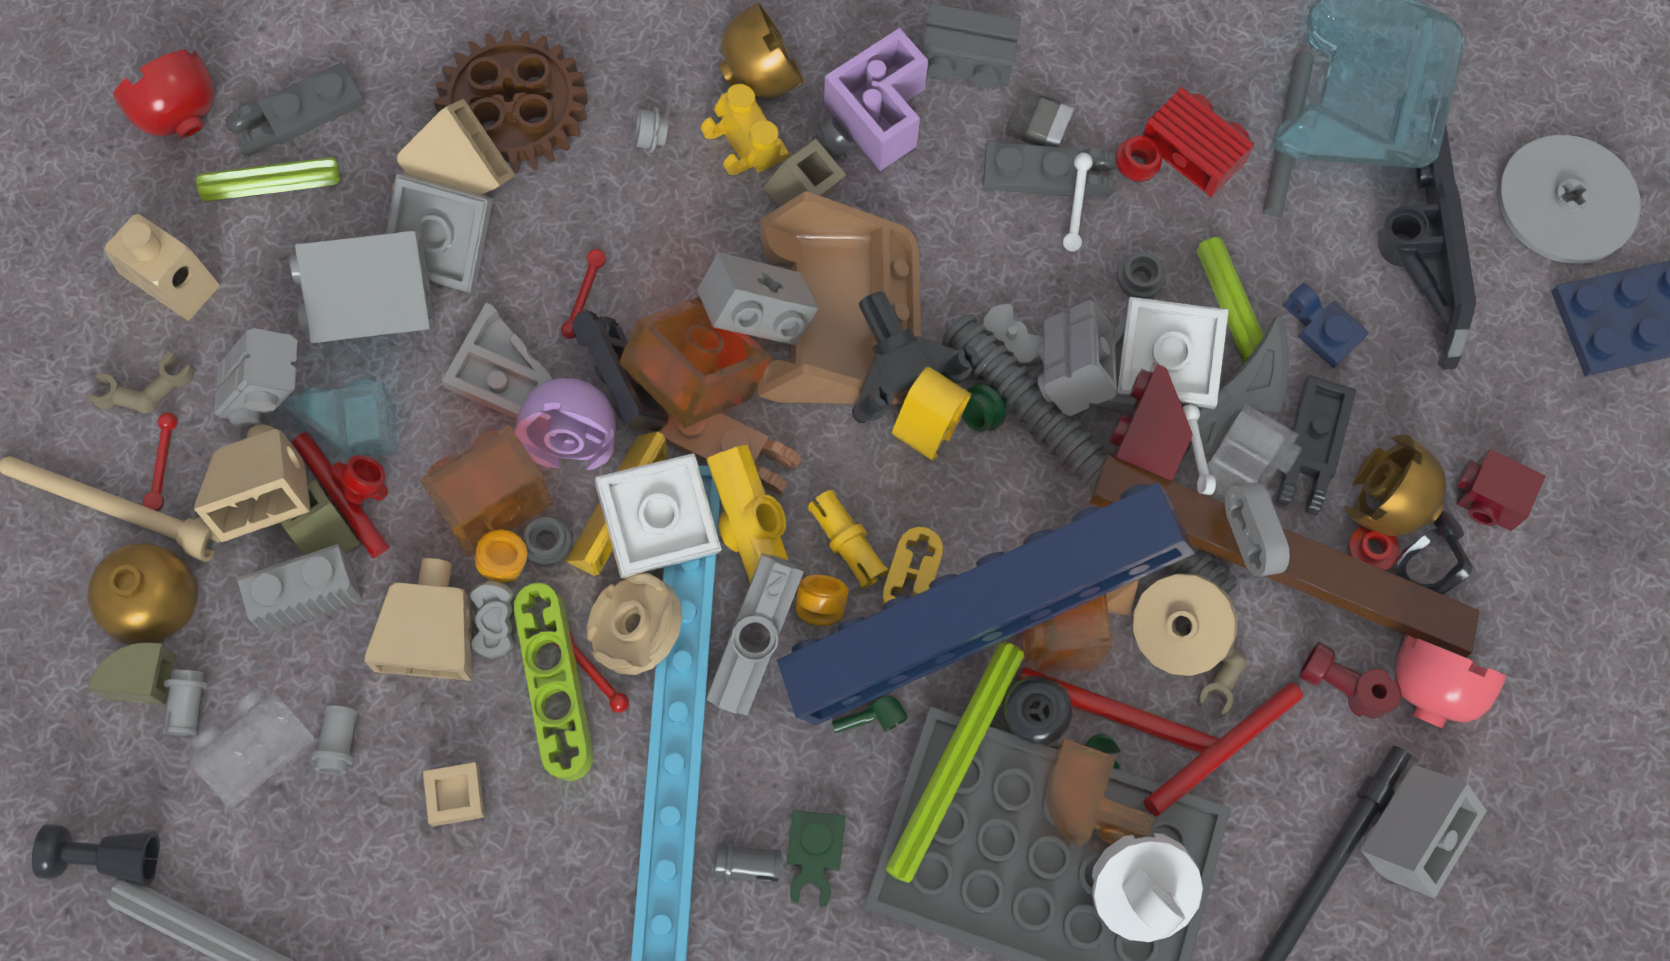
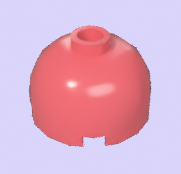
[1394,635,1507,728]

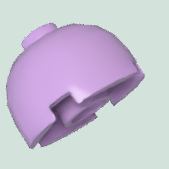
[514,378,616,470]

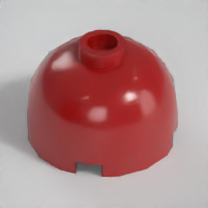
[113,49,215,139]

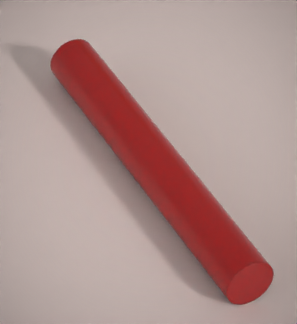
[292,432,389,559]

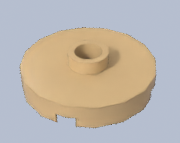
[586,573,682,675]
[1133,573,1238,676]

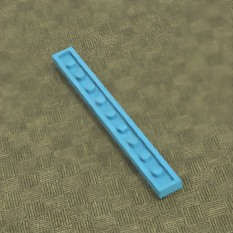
[631,465,721,961]

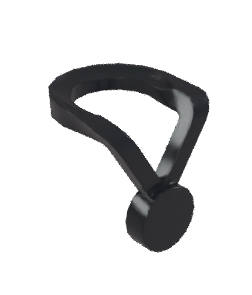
[1395,511,1472,594]

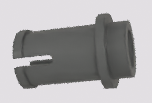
[714,841,781,885]

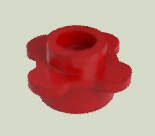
[331,455,388,504]

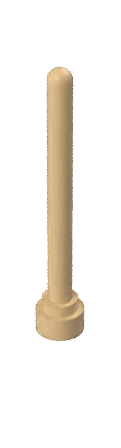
[0,456,220,562]

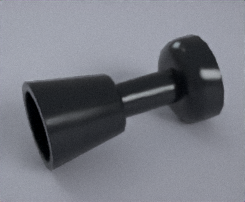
[32,824,160,886]

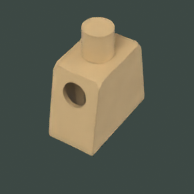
[392,99,515,195]
[104,214,220,321]
[194,424,310,542]
[364,558,473,681]

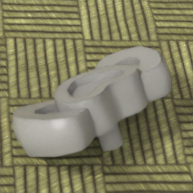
[982,304,1044,367]
[470,580,514,659]

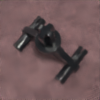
[852,291,979,423]

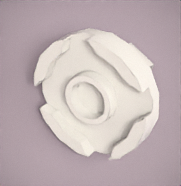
[1092,833,1203,942]

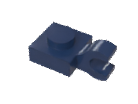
[1282,282,1369,369]

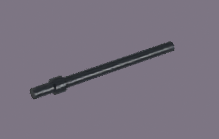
[1259,746,1411,961]

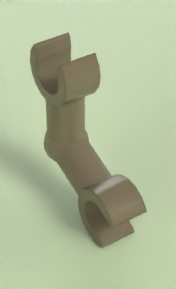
[86,352,195,414]
[1187,622,1247,718]

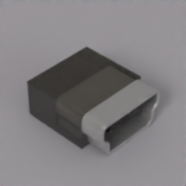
[1005,88,1074,147]

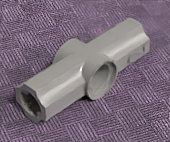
[706,553,804,715]

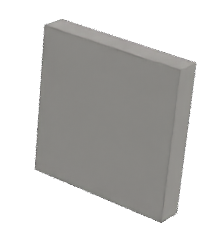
[386,173,493,293]

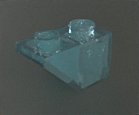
[283,380,398,460]

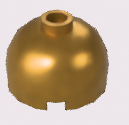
[718,2,804,99]
[1345,435,1446,536]
[87,543,198,645]

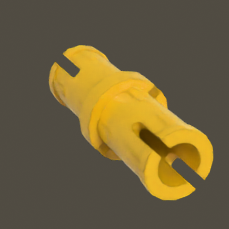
[807,490,889,589]

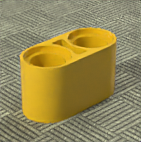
[892,366,971,461]

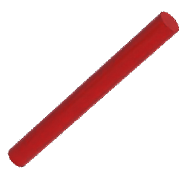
[1018,667,1219,753]
[1144,682,1303,817]

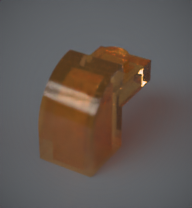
[1045,739,1155,846]

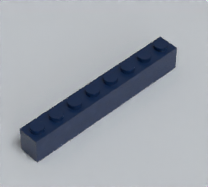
[777,482,1195,725]

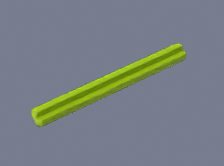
[886,641,1024,883]

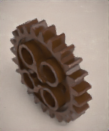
[434,30,588,174]

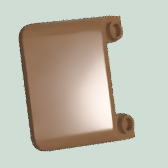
[758,192,921,404]

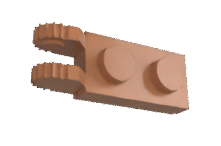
[660,394,802,495]

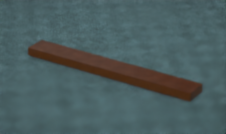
[1089,455,1480,658]

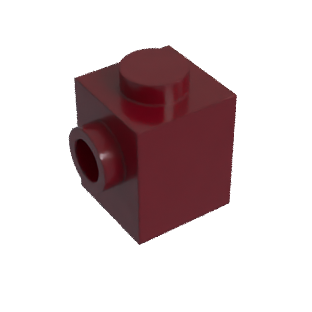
[1456,449,1546,531]

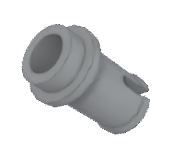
[162,670,208,736]
[311,705,358,775]

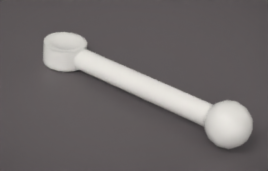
[1063,153,1093,252]
[1182,404,1216,495]

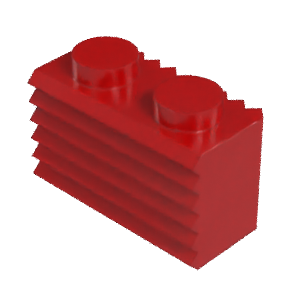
[1143,87,1255,198]

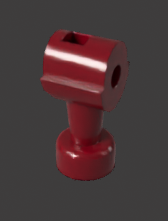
[1298,642,1402,719]

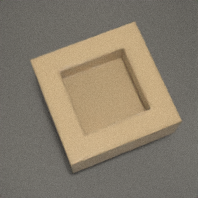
[423,762,485,827]

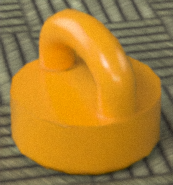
[474,529,528,583]
[796,574,849,626]

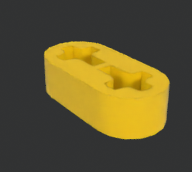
[882,527,943,605]

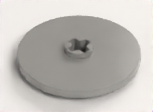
[1498,135,1641,264]

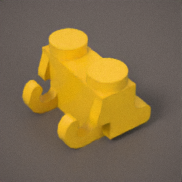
[700,84,790,175]

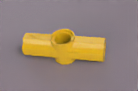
[707,444,789,583]

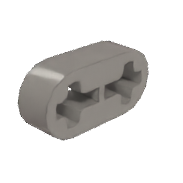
[1225,482,1290,577]

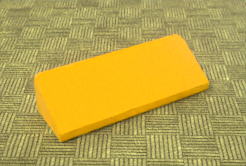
[566,432,668,576]

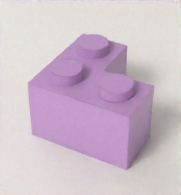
[824,28,928,171]

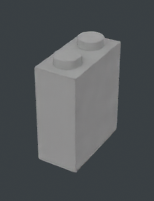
[290,230,435,343]

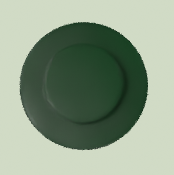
[962,383,1005,432]

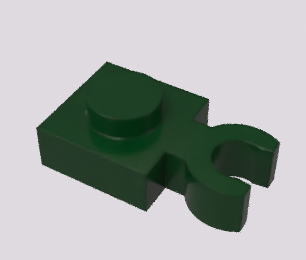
[787,810,846,908]

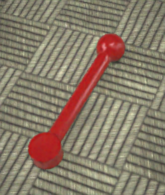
[561,249,606,339]
[143,412,178,511]
[554,632,629,713]

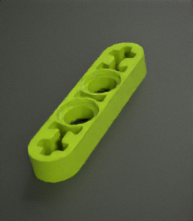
[514,583,593,781]

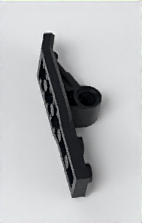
[1379,99,1476,370]

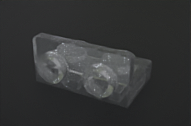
[188,686,316,810]

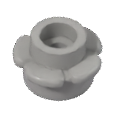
[634,107,668,153]

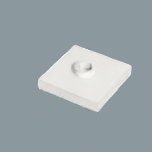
[1116,297,1228,409]
[594,453,722,578]

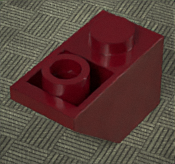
[1109,362,1193,481]

